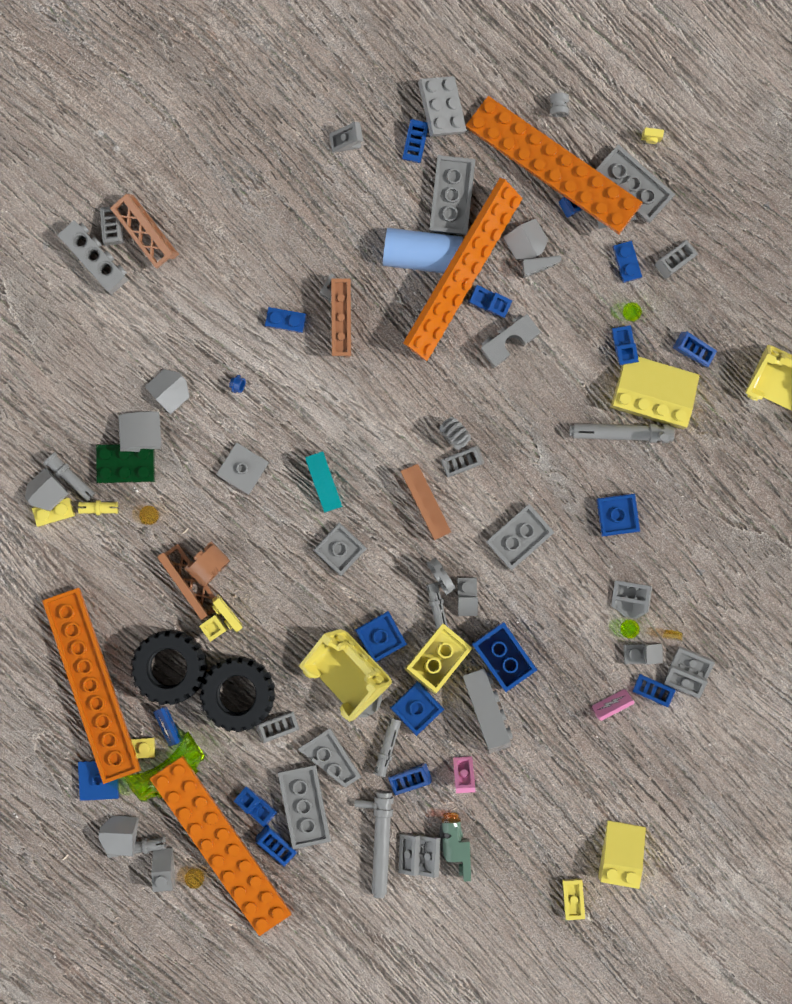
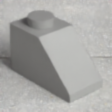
[151,847,176,892]

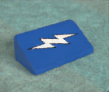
[154,706,182,746]

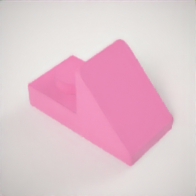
[453,756,475,793]

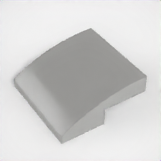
[118,411,161,452]
[664,646,715,699]
[398,834,440,878]

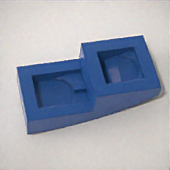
[468,285,512,318]
[611,325,639,365]
[234,786,277,827]

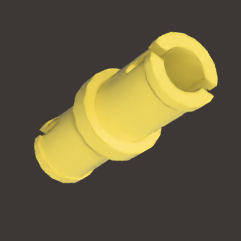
[78,500,118,515]

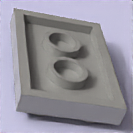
[418,76,467,137]
[486,504,555,571]

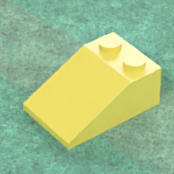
[404,623,472,694]
[598,820,646,889]

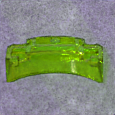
[124,731,205,802]

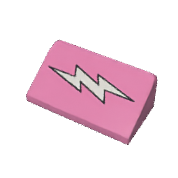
[592,689,634,721]

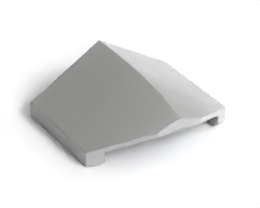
[503,218,548,260]
[145,369,190,415]
[25,467,69,511]
[611,580,652,619]
[99,816,139,857]

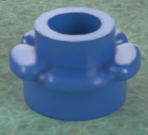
[229,375,246,393]

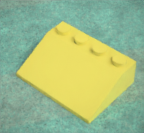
[610,357,700,429]

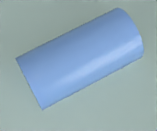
[383,227,463,273]

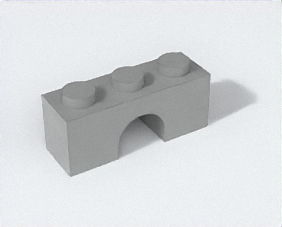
[480,314,541,368]

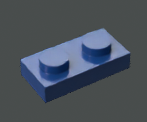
[613,241,642,283]
[265,307,306,333]

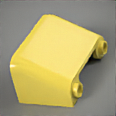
[745,345,792,411]
[299,629,392,722]

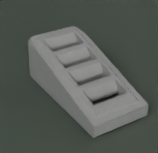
[100,206,124,246]
[655,239,698,279]
[522,255,562,278]
[441,446,485,478]
[256,711,300,743]

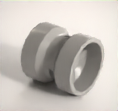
[550,93,569,117]

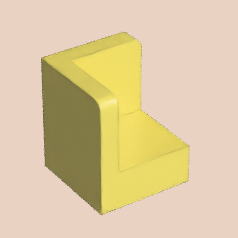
[199,614,228,642]

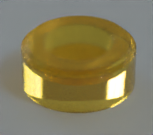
[139,506,159,525]
[663,630,683,641]
[185,868,205,889]

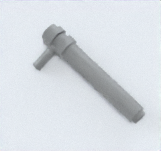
[569,423,674,443]
[355,791,394,898]

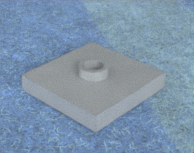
[216,442,269,495]
[313,522,367,576]

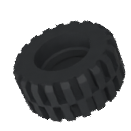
[130,630,207,705]
[200,656,276,732]

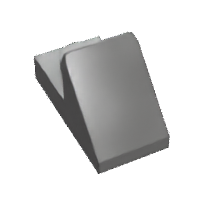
[329,122,363,153]
[457,578,478,616]
[623,643,663,665]

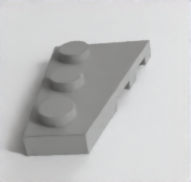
[298,728,361,788]

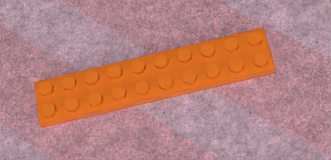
[465,96,643,235]
[403,178,523,361]
[42,588,141,784]
[150,755,292,936]

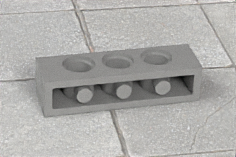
[58,220,128,295]

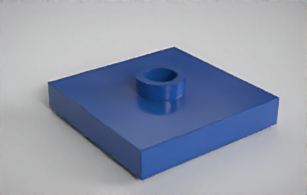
[596,494,640,537]
[355,611,407,662]
[390,681,444,736]
[78,760,119,801]

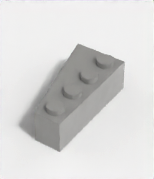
[463,668,513,754]

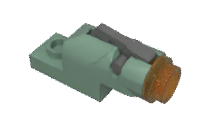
[439,812,471,882]

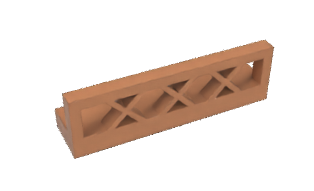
[110,193,179,268]
[331,278,351,358]
[401,464,451,541]
[157,544,216,620]

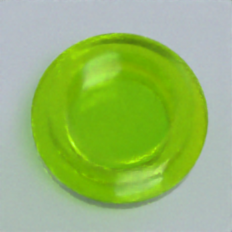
[622,302,642,322]
[620,619,640,639]

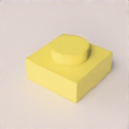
[641,127,664,144]

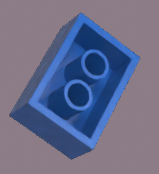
[471,621,537,692]

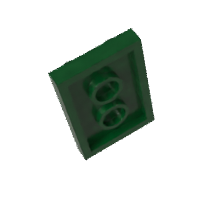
[96,444,155,484]

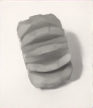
[439,417,471,450]

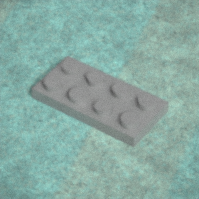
[596,144,675,224]
[429,155,476,236]
[278,764,331,849]

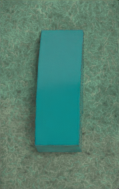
[305,451,343,513]

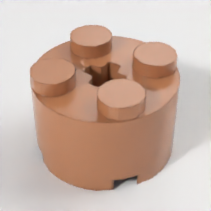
[184,541,230,587]

